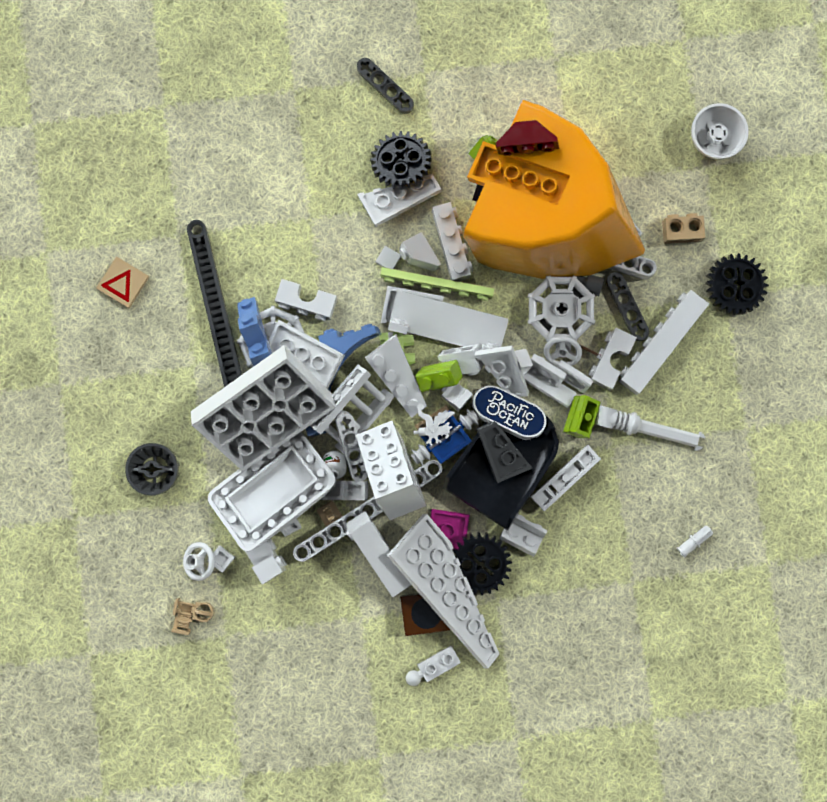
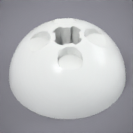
[691,103,748,160]

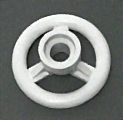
[544,336,582,367]
[183,542,215,581]

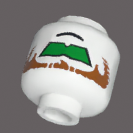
[322,451,347,479]

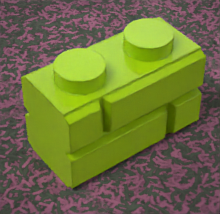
[416,360,463,392]
[563,395,601,439]

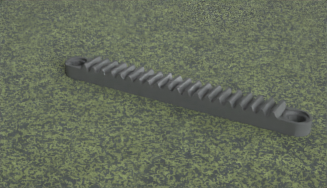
[187,220,242,387]

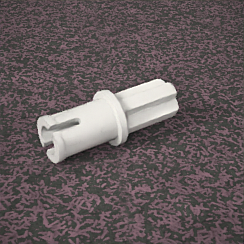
[677,526,713,558]

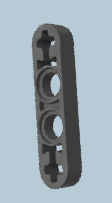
[357,58,414,114]
[606,272,649,341]

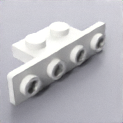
[523,354,577,408]

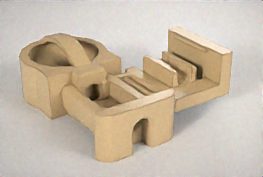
[171,598,214,635]

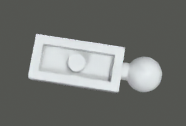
[406,645,461,686]

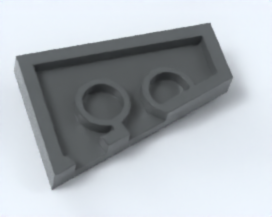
[477,421,532,483]

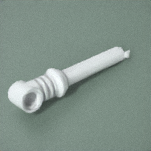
[594,405,705,451]

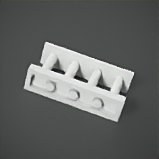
[310,365,395,454]

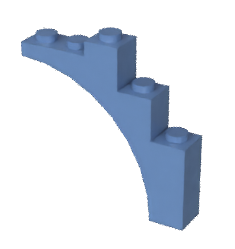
[237,297,272,366]
[306,324,381,437]

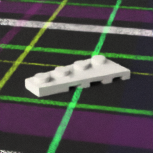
[365,334,427,418]

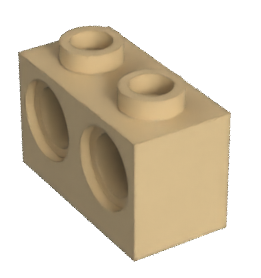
[662,213,705,244]

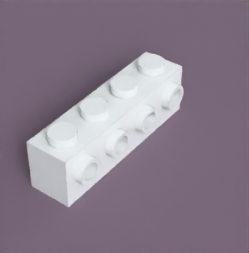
[432,202,473,282]

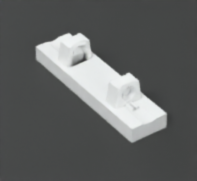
[531,445,601,511]

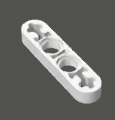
[335,411,368,481]

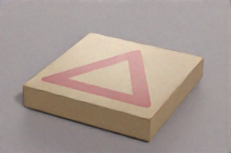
[96,256,149,309]

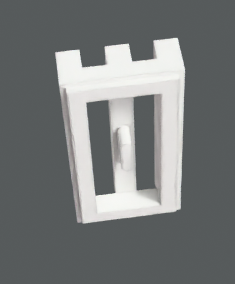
[557,360,594,394]

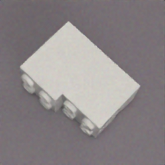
[356,421,426,520]

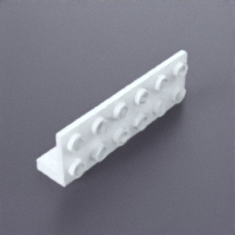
[388,290,508,350]

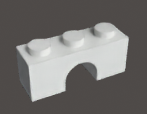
[275,279,338,321]
[588,328,637,391]

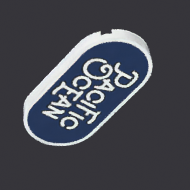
[472,386,546,440]

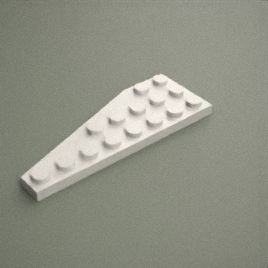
[387,514,499,668]

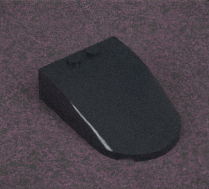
[443,415,559,531]

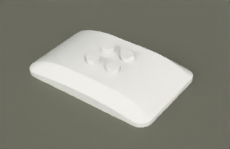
[208,432,336,552]

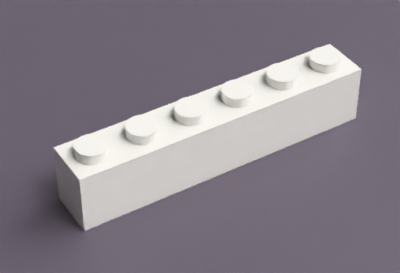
[619,290,709,395]

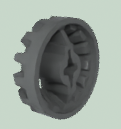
[125,443,180,496]

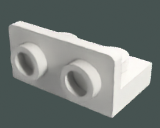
[499,515,547,557]

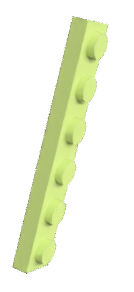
[380,267,494,301]

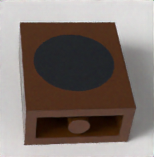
[400,593,450,636]

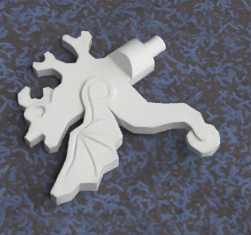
[413,403,455,446]

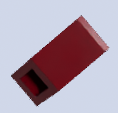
[496,120,559,156]

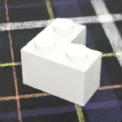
[245,539,287,584]

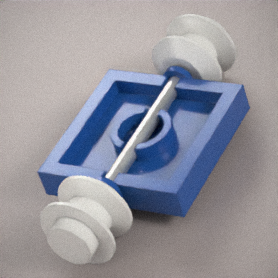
[410,409,479,465]

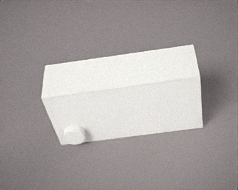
[346,511,412,597]

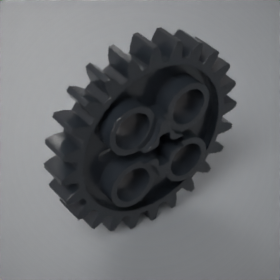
[370,131,432,190]
[705,253,769,316]
[452,532,512,596]

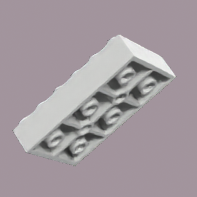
[191,345,335,471]

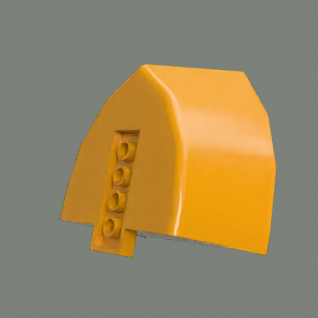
[464,100,645,279]

